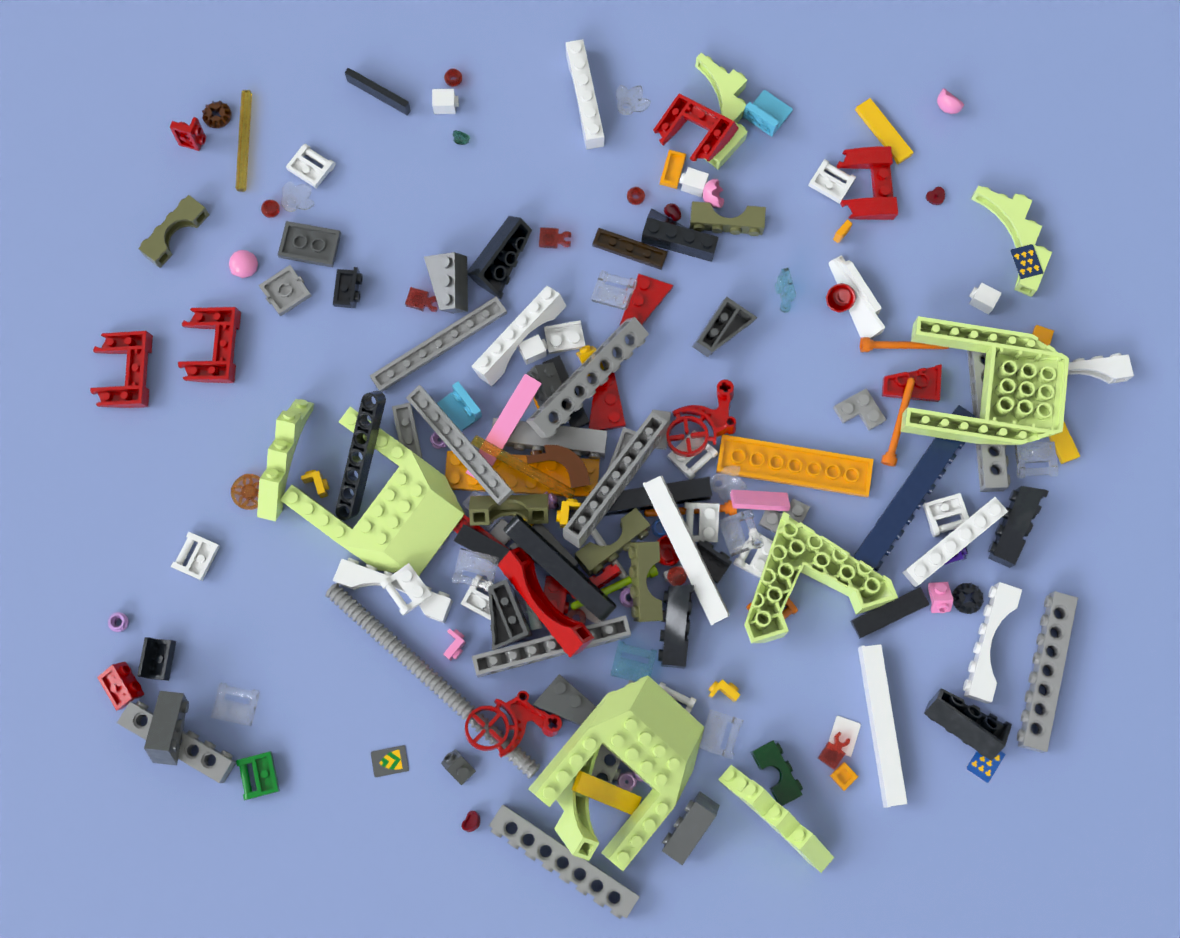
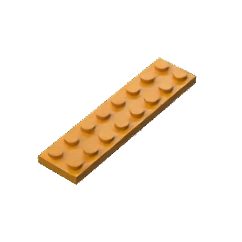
[716,434,874,498]
[445,451,600,497]

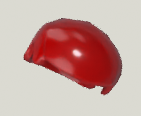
[826,283,856,312]
[657,535,679,566]

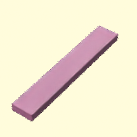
[466,374,542,478]

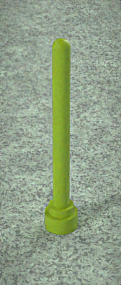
[571,564,658,610]

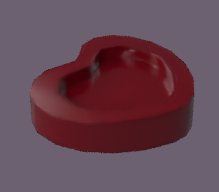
[926,187,945,205]
[664,203,681,222]
[461,810,481,832]

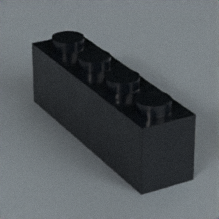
[641,208,719,262]
[468,216,532,299]
[988,486,1049,568]
[658,585,694,669]
[924,688,1012,761]

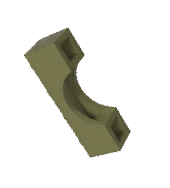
[138,195,209,268]
[689,201,766,236]
[469,494,549,525]
[575,508,651,576]
[628,541,663,622]

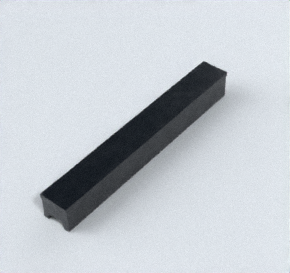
[557,477,712,522]

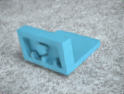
[743,90,793,137]
[437,381,482,432]

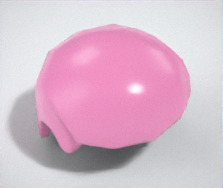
[937,88,964,114]
[703,179,724,208]
[229,250,258,279]

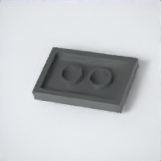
[278,221,341,267]

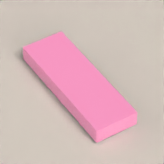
[730,490,791,511]

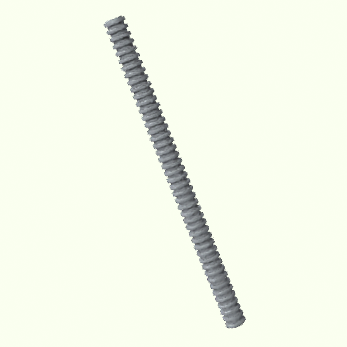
[326,583,540,779]

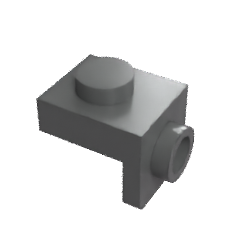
[441,749,476,785]

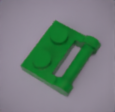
[236,751,280,801]

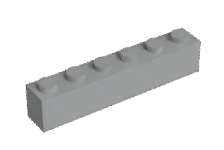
[492,418,607,459]

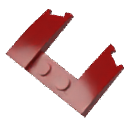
[653,93,739,161]
[837,146,898,220]
[178,307,241,383]
[90,331,153,408]

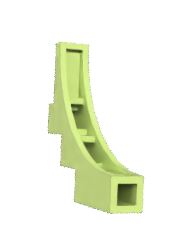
[695,53,748,170]
[971,185,1052,297]
[257,399,314,522]
[554,744,602,861]
[718,765,834,873]

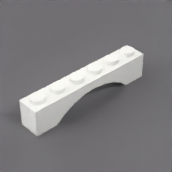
[566,39,604,150]
[472,286,566,387]
[1068,353,1134,384]
[902,497,1008,587]
[333,558,453,623]
[963,582,1022,704]

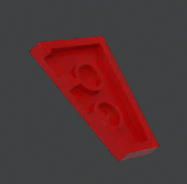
[620,274,674,326]
[882,364,942,402]
[589,373,626,431]

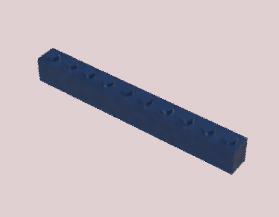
[853,405,978,571]

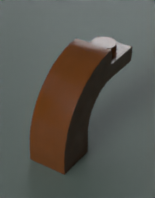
[526,445,591,488]

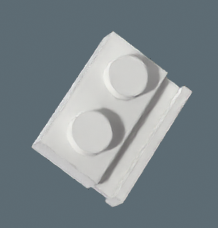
[544,320,585,354]

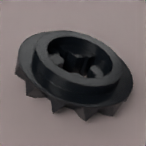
[952,583,984,614]

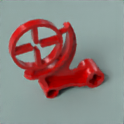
[666,379,736,457]
[464,691,562,758]

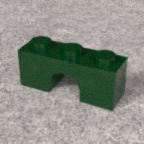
[750,740,803,806]

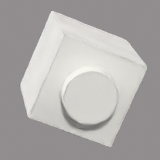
[432,89,459,114]
[679,167,709,198]
[969,283,1002,315]
[518,334,548,365]

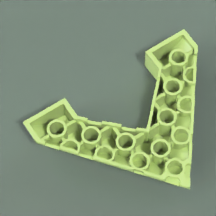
[744,511,898,644]

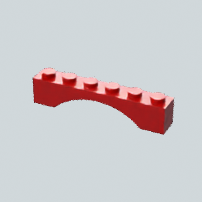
[498,547,594,657]

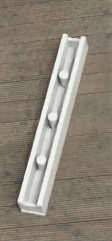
[643,476,730,626]
[858,645,907,808]

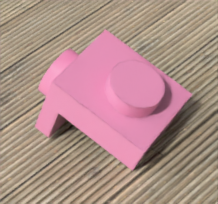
[928,582,953,613]
[443,628,466,661]

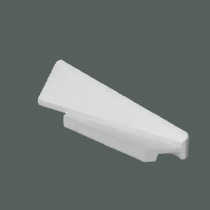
[829,255,885,339]

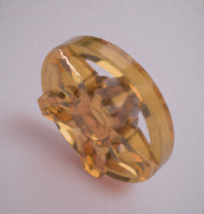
[231,474,260,510]

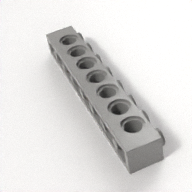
[526,317,649,438]
[967,350,1010,492]
[563,412,668,549]
[1017,591,1078,753]
[472,615,631,678]
[489,805,639,919]

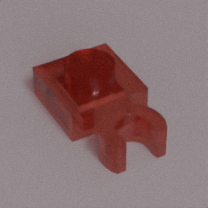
[539,227,571,249]
[405,287,438,312]
[817,732,850,770]

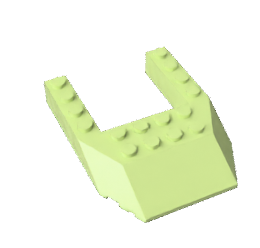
[900,316,1069,445]
[280,407,465,576]
[528,675,704,871]

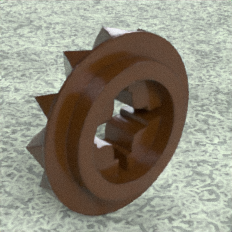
[202,101,232,128]

